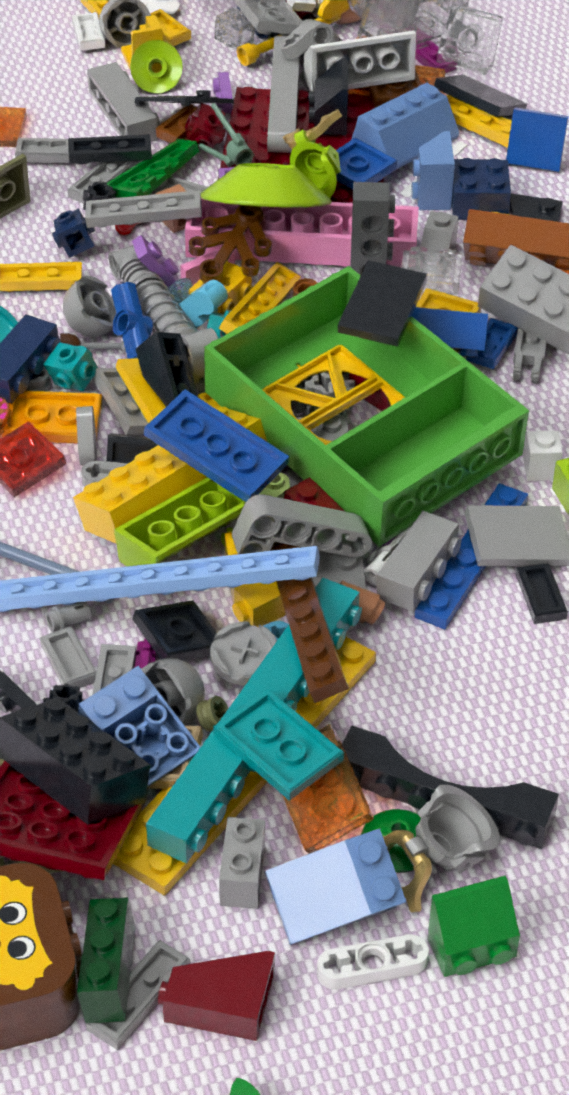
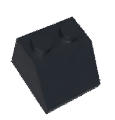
[309,58,348,135]

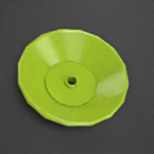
[201,163,332,208]

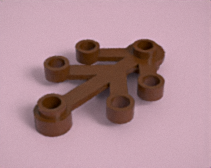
[189,205,272,284]

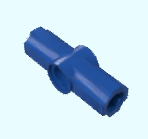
[111,282,153,359]

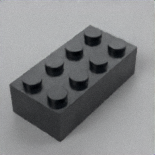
[0,698,150,825]

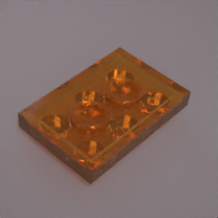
[282,724,374,854]

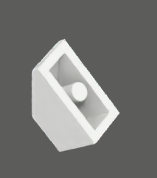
[523,431,563,481]

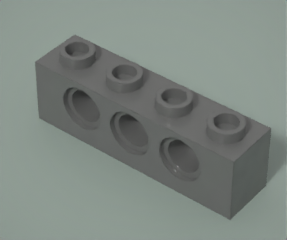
[350,182,395,275]

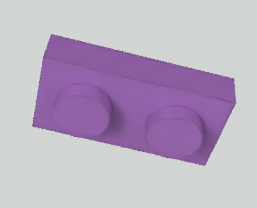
[132,235,181,292]

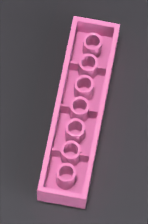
[185,198,419,270]

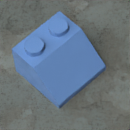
[411,131,455,210]

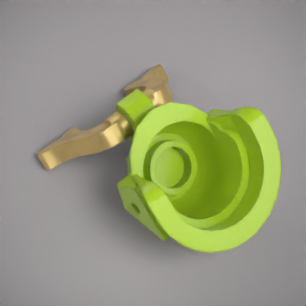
[282,109,342,198]

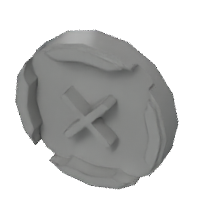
[210,622,277,685]

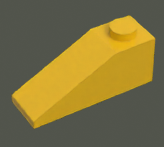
[225,531,286,627]

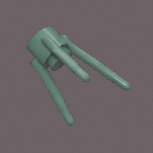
[198,103,254,167]

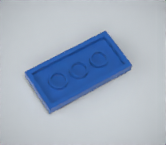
[144,389,289,502]

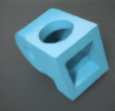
[178,280,228,328]

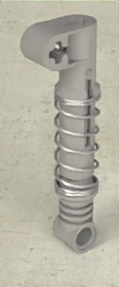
[108,245,218,391]

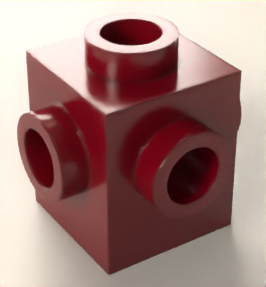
[185,102,226,149]

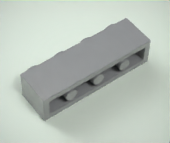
[87,62,160,142]

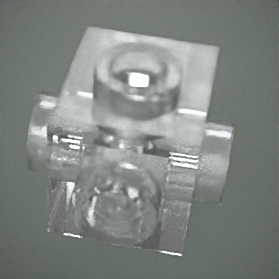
[214,7,255,50]

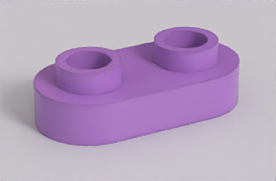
[213,72,233,114]

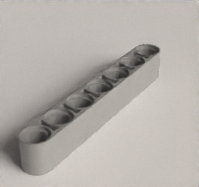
[267,36,300,153]

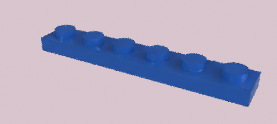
[415,483,528,630]

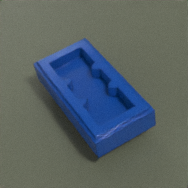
[466,318,518,370]

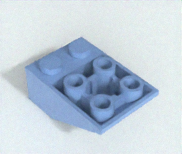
[78,666,200,787]

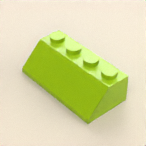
[114,477,246,567]

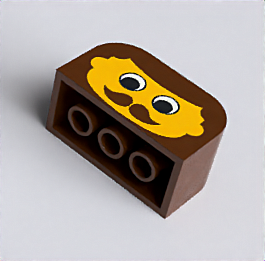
[0,863,82,1051]

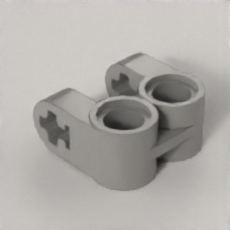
[280,19,335,90]

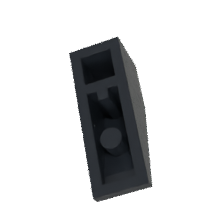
[135,332,198,407]

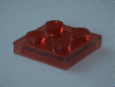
[0,421,66,498]

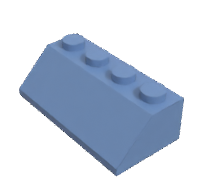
[351,83,459,170]

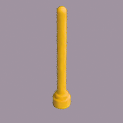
[236,15,341,66]

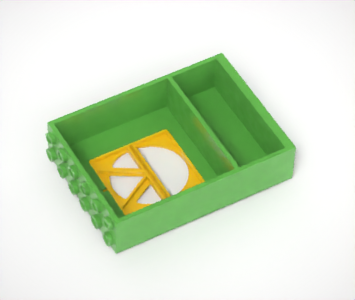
[204,266,529,547]

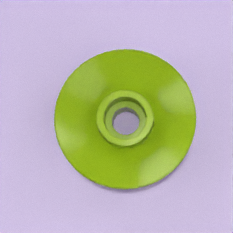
[130,40,183,94]

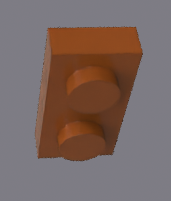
[156,104,197,144]

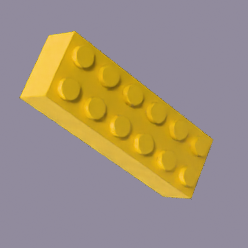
[73,407,267,544]

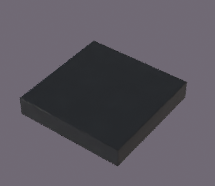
[132,600,217,661]

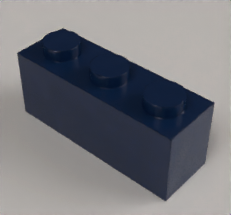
[0,314,61,404]

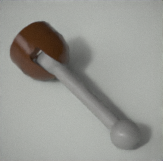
[60,333,126,352]

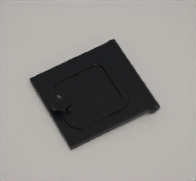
[135,90,234,106]

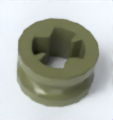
[196,696,228,732]

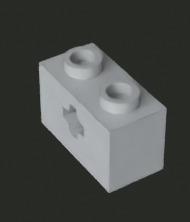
[219,817,265,909]

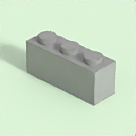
[377,511,461,612]

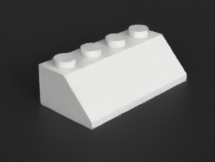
[304,30,416,91]

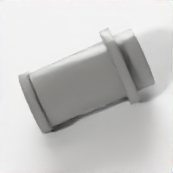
[45,601,92,632]

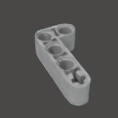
[232,494,372,557]

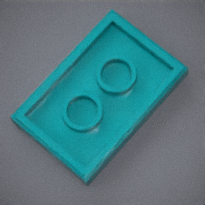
[213,688,344,801]

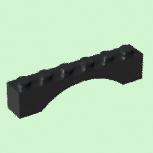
[335,725,559,849]

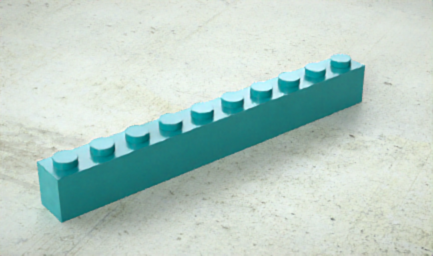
[146,577,362,864]

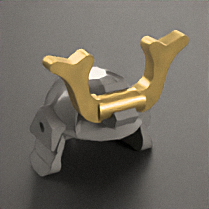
[383,785,500,912]

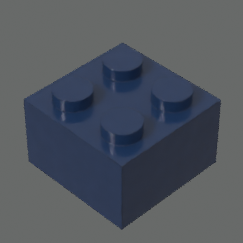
[451,158,511,220]

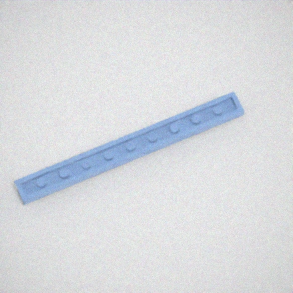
[0,546,320,612]

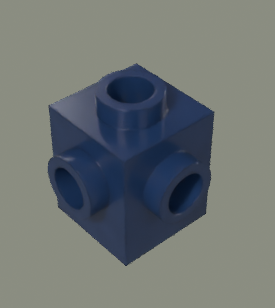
[52,208,95,258]

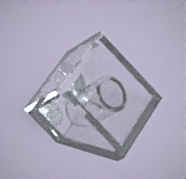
[436,4,503,75]
[401,247,462,295]

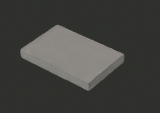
[464,505,569,566]

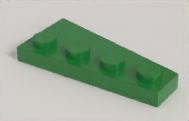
[107,139,199,198]

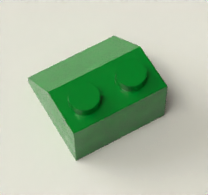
[427,875,520,977]

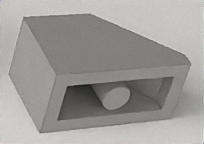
[416,211,459,278]

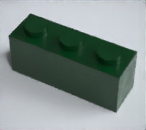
[77,897,136,1023]

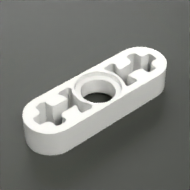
[317,934,429,990]

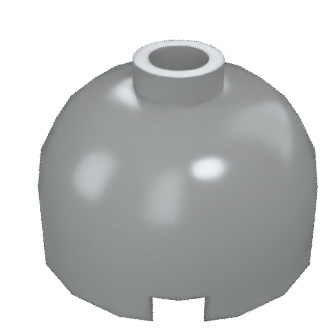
[99,0,151,48]
[63,276,116,337]
[141,658,205,726]

